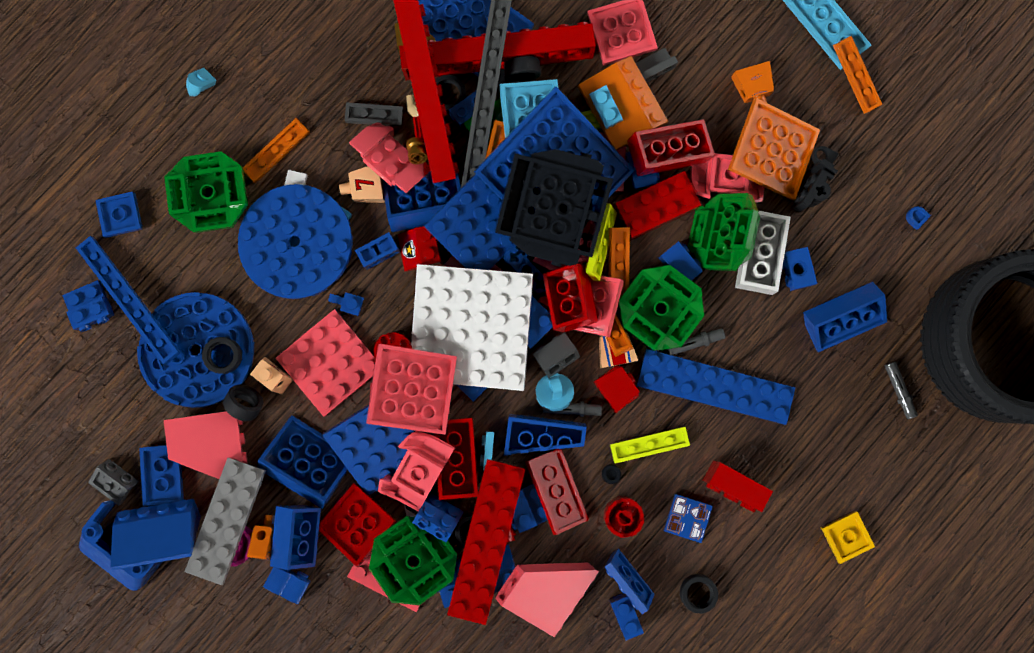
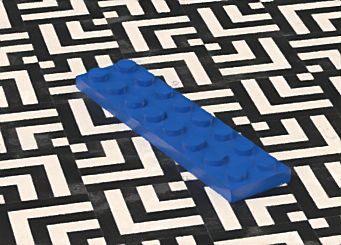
[637,349,795,425]

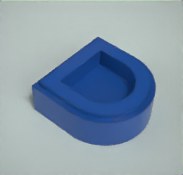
[906,206,931,230]

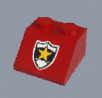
[398,226,442,272]

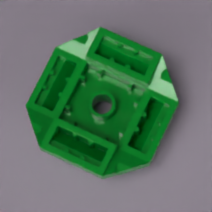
[164,151,248,233]
[619,265,704,351]
[369,516,457,606]

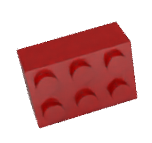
[543,263,598,332]
[702,460,773,513]

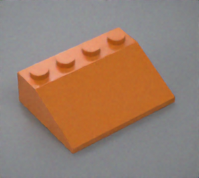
[578,56,668,151]

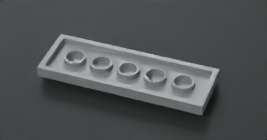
[185,458,266,585]

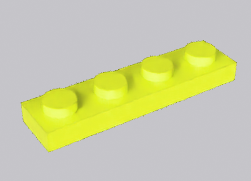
[585,203,617,281]
[610,427,690,463]

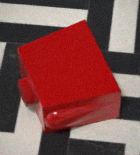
[593,365,640,413]

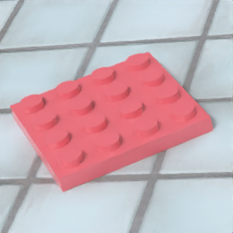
[275,309,376,417]
[366,344,457,435]

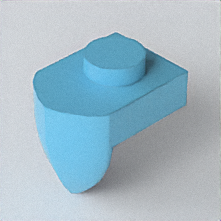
[186,67,217,96]

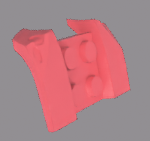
[349,122,431,194]
[690,153,765,203]
[378,431,455,511]

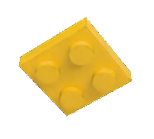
[821,511,875,564]

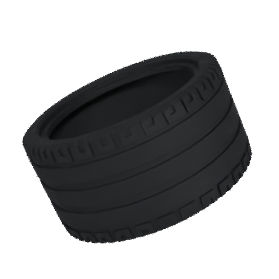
[920,249,1034,424]

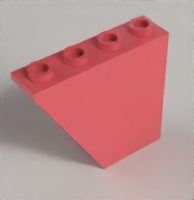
[164,411,248,479]
[495,562,599,637]

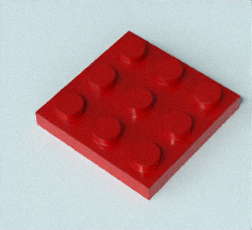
[319,483,397,567]

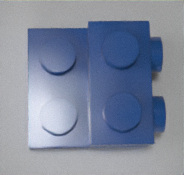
[62,280,115,332]
[512,483,547,533]
[412,492,464,542]

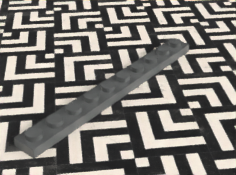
[461,0,512,188]

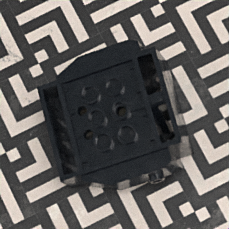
[494,149,613,267]

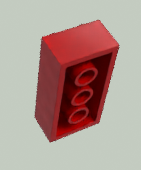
[627,119,715,176]
[614,171,701,241]
[434,418,479,500]

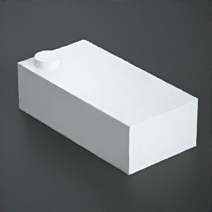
[735,211,791,295]

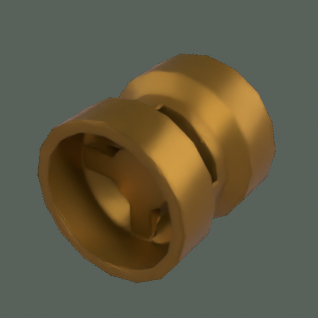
[406,137,428,164]

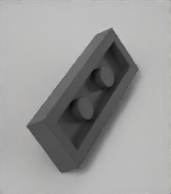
[345,102,403,127]

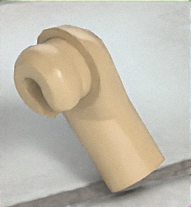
[406,95,418,117]

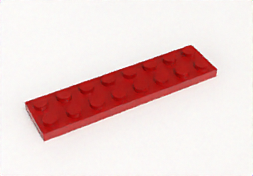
[447,459,525,625]

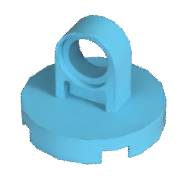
[536,373,574,411]

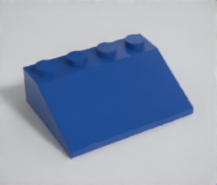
[382,160,461,232]
[257,415,348,509]
[110,499,201,570]

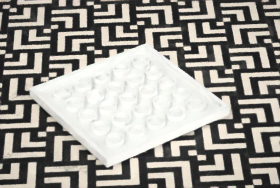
[411,264,534,391]

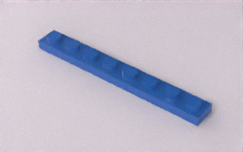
[76,236,181,365]

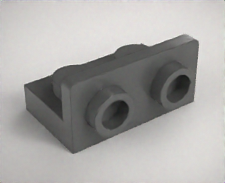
[88,459,138,506]

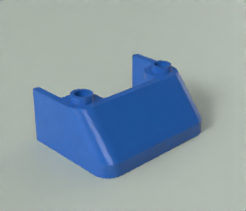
[79,500,162,591]

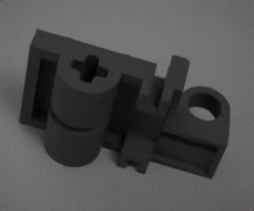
[793,146,839,213]

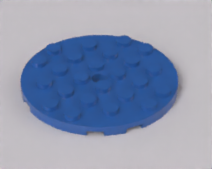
[238,184,353,299]
[137,292,254,408]

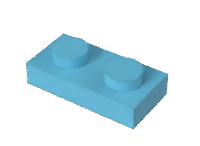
[589,85,623,129]
[480,431,494,471]

